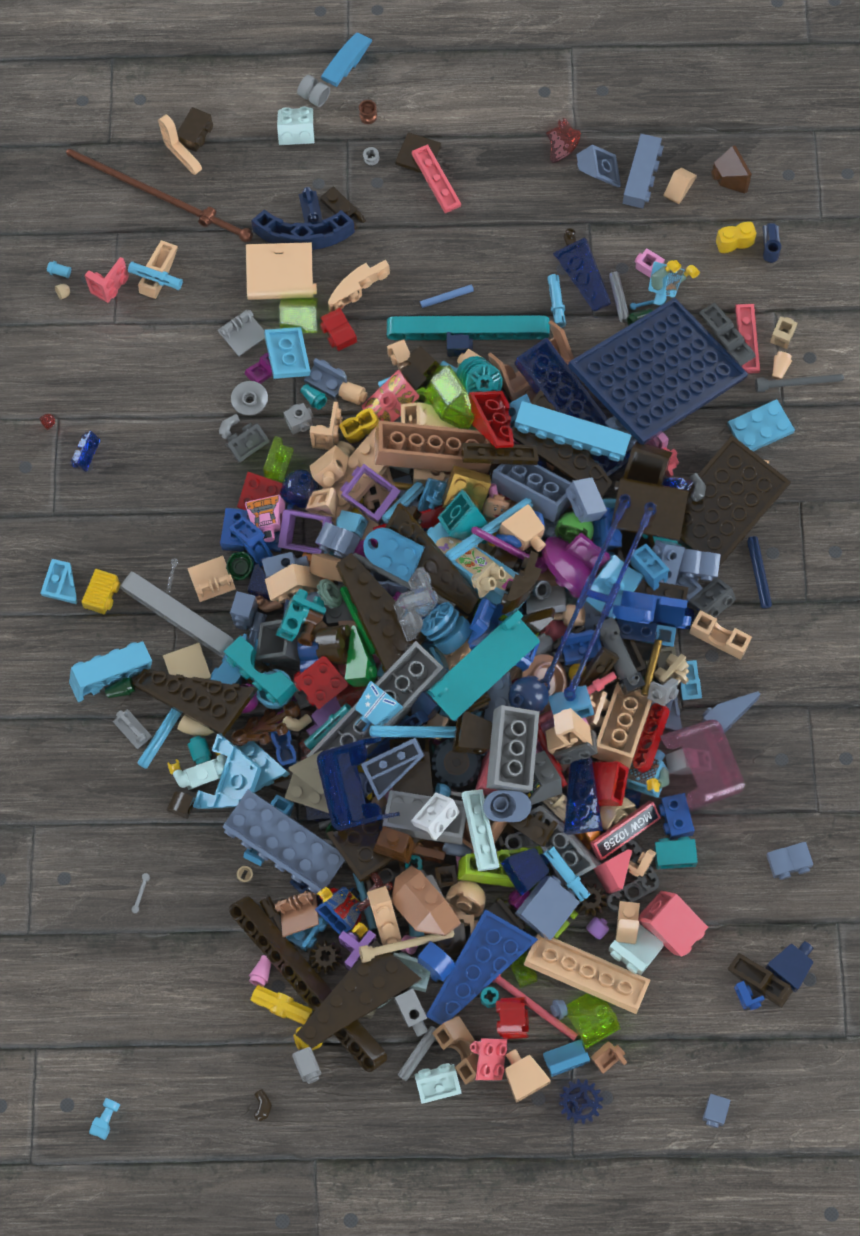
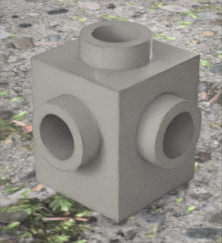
[283,403,314,435]

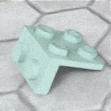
[277,106,314,145]
[609,924,664,975]

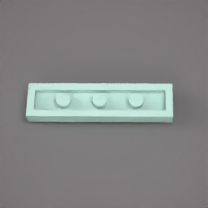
[461,789,499,871]

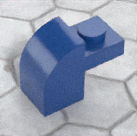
[418,941,456,983]

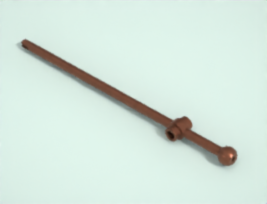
[66,149,253,242]

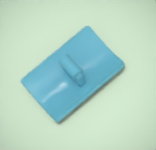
[583,555,644,619]

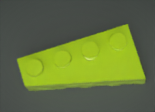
[458,846,542,890]

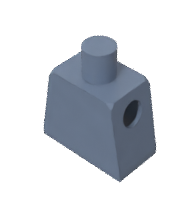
[262,552,310,578]

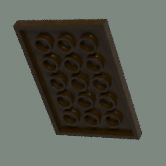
[680,435,791,567]

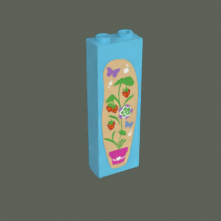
[427,522,531,617]

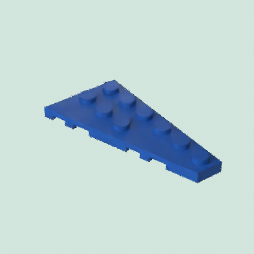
[426,909,538,1025]

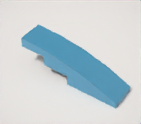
[321,32,372,87]

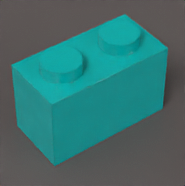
[654,837,698,870]

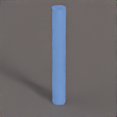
[420,284,474,308]

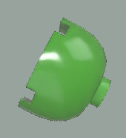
[554,512,594,543]

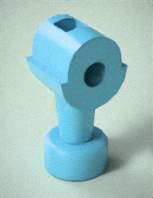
[89,1098,120,1140]

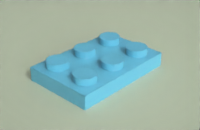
[264,327,311,379]
[727,399,795,451]

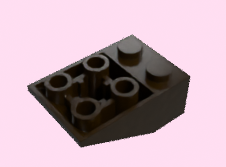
[389,737,434,797]

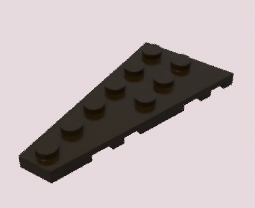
[336,553,428,673]
[132,668,258,737]
[296,940,422,1049]

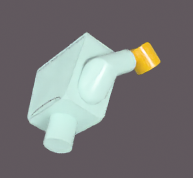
[167,752,227,790]

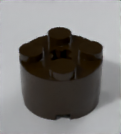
[315,625,351,666]

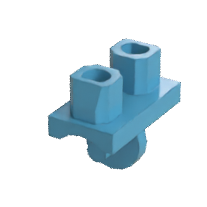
[417,478,447,511]

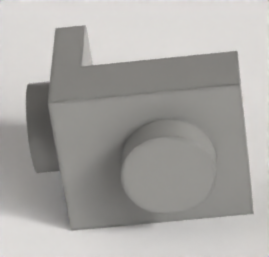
[647,678,679,706]

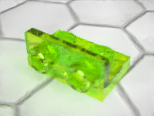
[263,436,294,482]

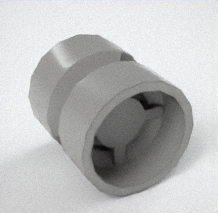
[297,75,330,107]

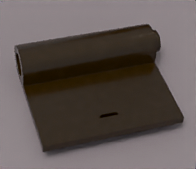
[611,477,689,541]

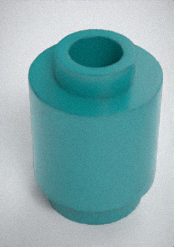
[187,736,212,765]

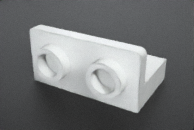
[411,793,459,840]

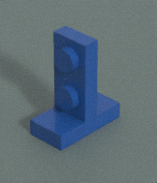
[229,516,273,568]

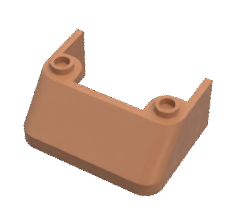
[488,320,577,402]

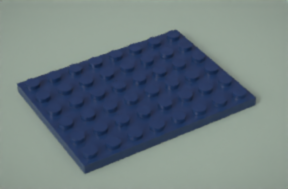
[568,298,748,445]

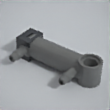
[594,617,645,695]

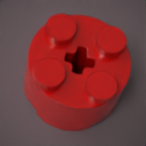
[496,997,529,1039]

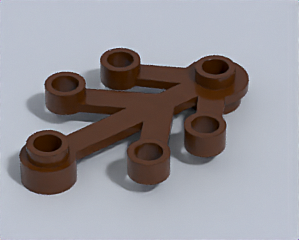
[231,701,300,746]

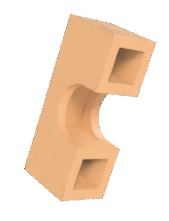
[689,610,752,660]
[367,886,402,946]

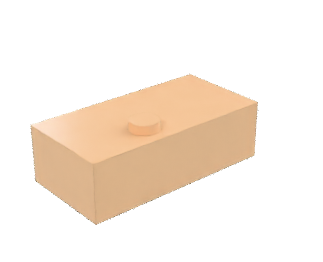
[592,682,652,769]

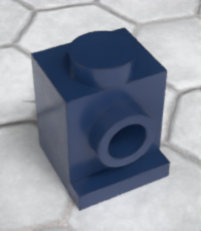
[447,332,473,357]

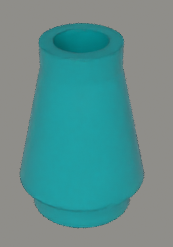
[300,384,327,410]

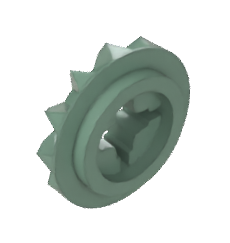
[317,579,342,609]

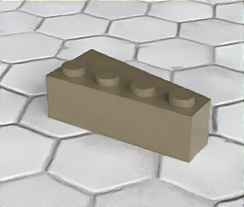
[285,761,369,824]

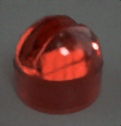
[39,414,55,430]

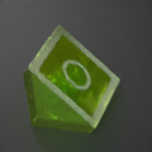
[279,298,318,333]

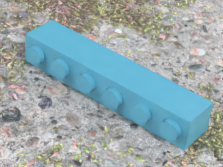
[514,401,631,461]

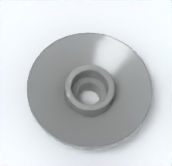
[231,381,268,416]

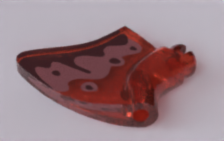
[546,118,581,163]

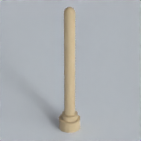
[359,931,455,963]

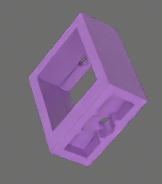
[340,464,401,523]
[278,509,334,554]

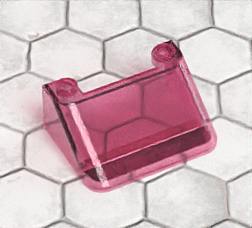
[660,720,745,812]

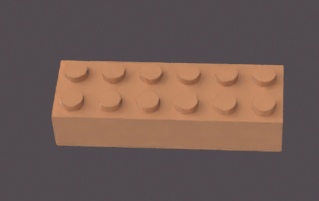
[375,420,491,474]

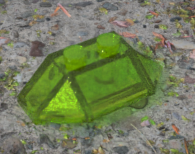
[424,365,475,430]

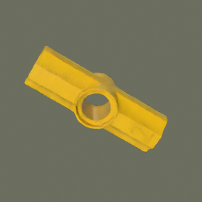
[250,985,313,1025]

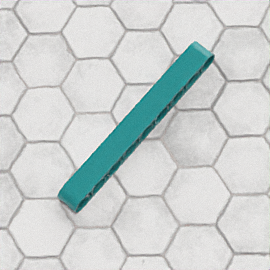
[387,316,550,340]

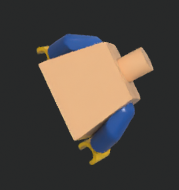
[487,504,546,552]

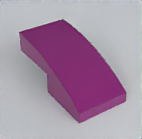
[245,353,273,384]

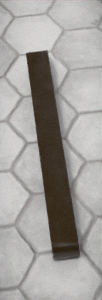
[229,896,387,1072]

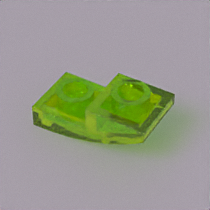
[510,951,538,988]

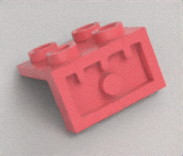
[85,257,129,303]

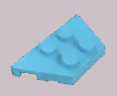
[235,741,290,793]

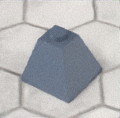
[576,145,621,188]

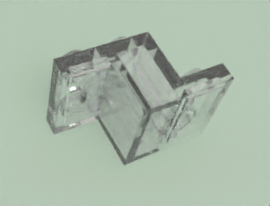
[393,567,438,642]

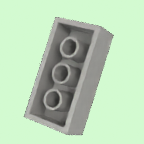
[486,705,539,794]

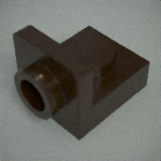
[495,823,518,850]

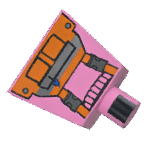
[245,495,285,542]

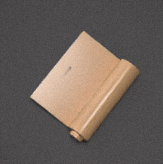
[246,243,317,300]

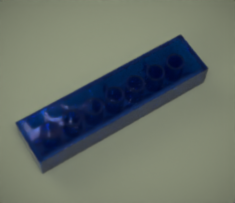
[514,337,631,478]

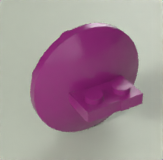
[541,533,610,598]

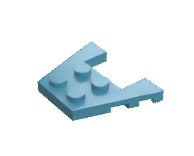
[193,734,262,809]

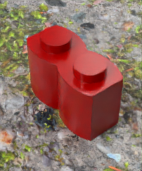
[319,308,357,352]

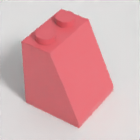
[638,891,708,957]

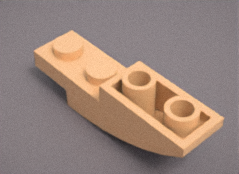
[328,260,390,312]

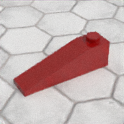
[462,391,514,448]

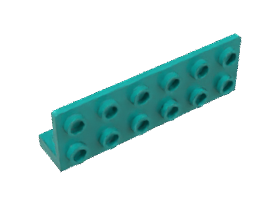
[427,610,540,721]

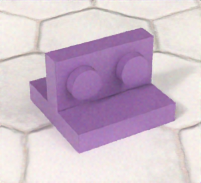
[338,930,377,971]

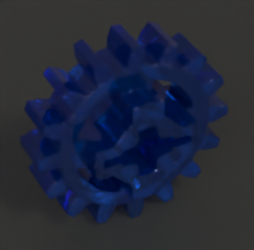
[558,1079,603,1125]

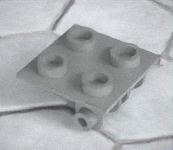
[217,310,265,356]

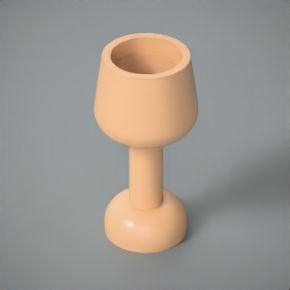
[554,604,585,628]

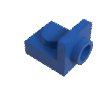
[734,981,765,1011]

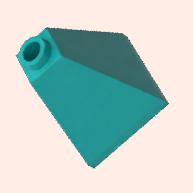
[438,489,488,544]

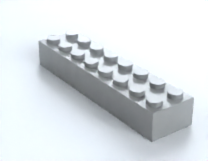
[307,641,448,785]

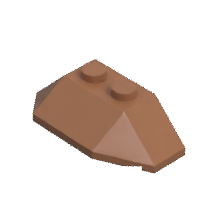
[391,865,461,936]

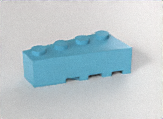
[69,641,152,702]

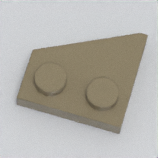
[288,750,340,795]

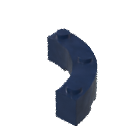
[251,209,355,250]

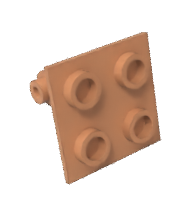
[275,891,319,937]

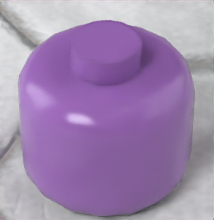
[586,917,609,940]

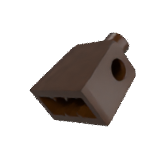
[373,826,416,864]

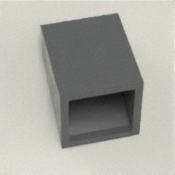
[256,619,306,671]

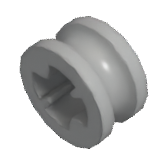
[363,147,380,165]

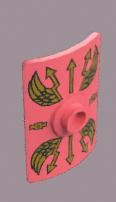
[362,370,419,422]

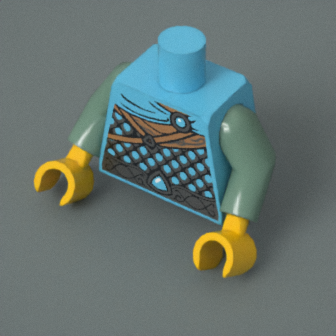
[648,260,700,306]
[626,749,669,798]

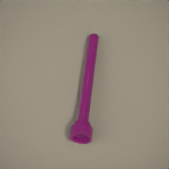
[471,526,548,574]

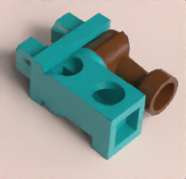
[276,589,327,646]

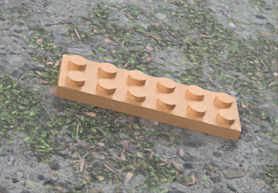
[305,426,389,526]
[524,934,650,1014]

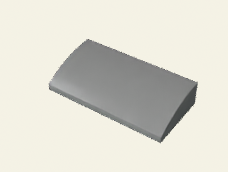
[383,790,466,845]

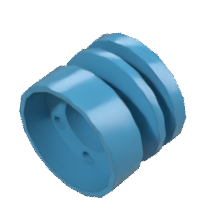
[420,602,472,655]

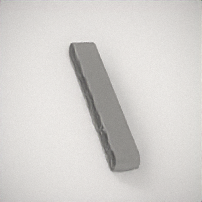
[120,571,235,658]

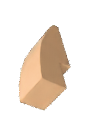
[138,240,178,299]

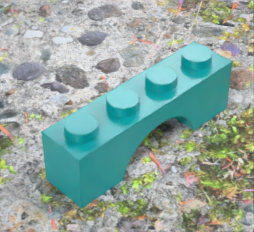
[224,635,297,706]

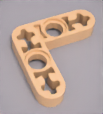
[158,114,202,175]

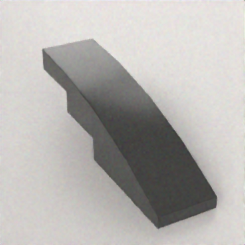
[699,302,756,366]

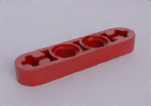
[632,703,670,773]

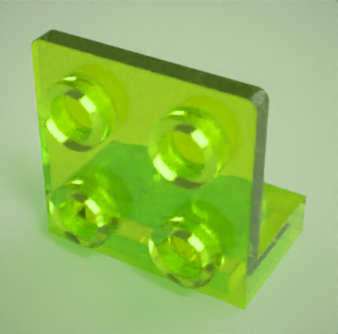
[566,993,621,1048]

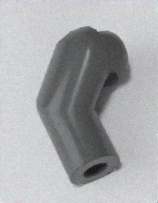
[689,473,706,502]

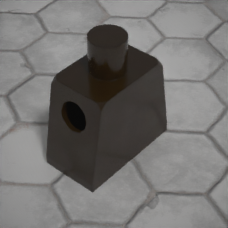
[452,711,492,754]

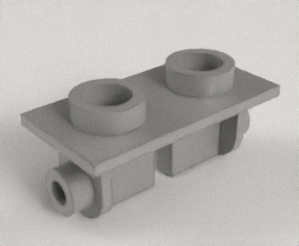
[113,709,152,750]

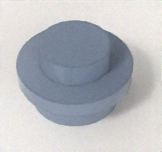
[550,999,568,1020]

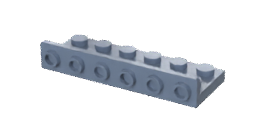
[222,789,345,894]

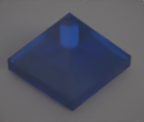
[624,788,641,809]

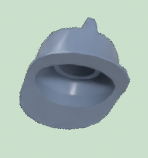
[483,790,531,822]

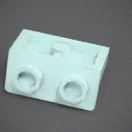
[415,1063,461,1104]

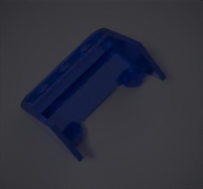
[317,737,400,830]

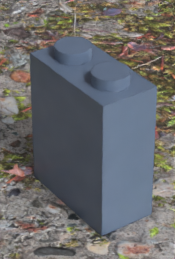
[515,875,580,940]

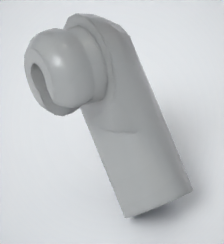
[219,414,240,439]

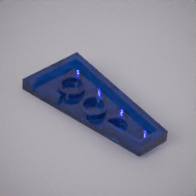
[553,237,611,312]
[564,757,603,835]

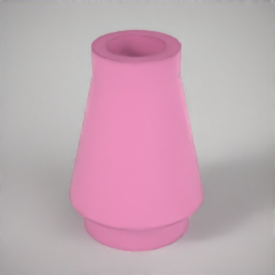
[249,955,271,987]

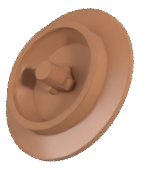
[521,654,568,711]

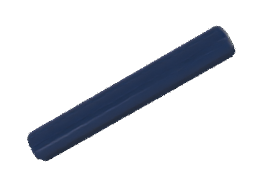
[747,536,772,609]

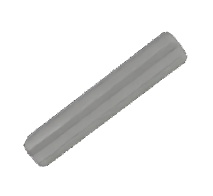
[609,271,629,323]
[398,1026,437,1081]

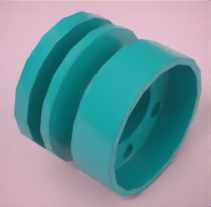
[456,356,502,394]

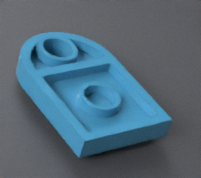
[363,527,425,583]

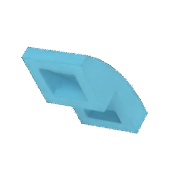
[680,660,702,700]

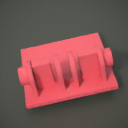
[470,1038,508,1080]

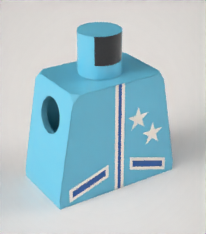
[355,681,403,732]

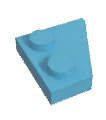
[40,559,77,604]

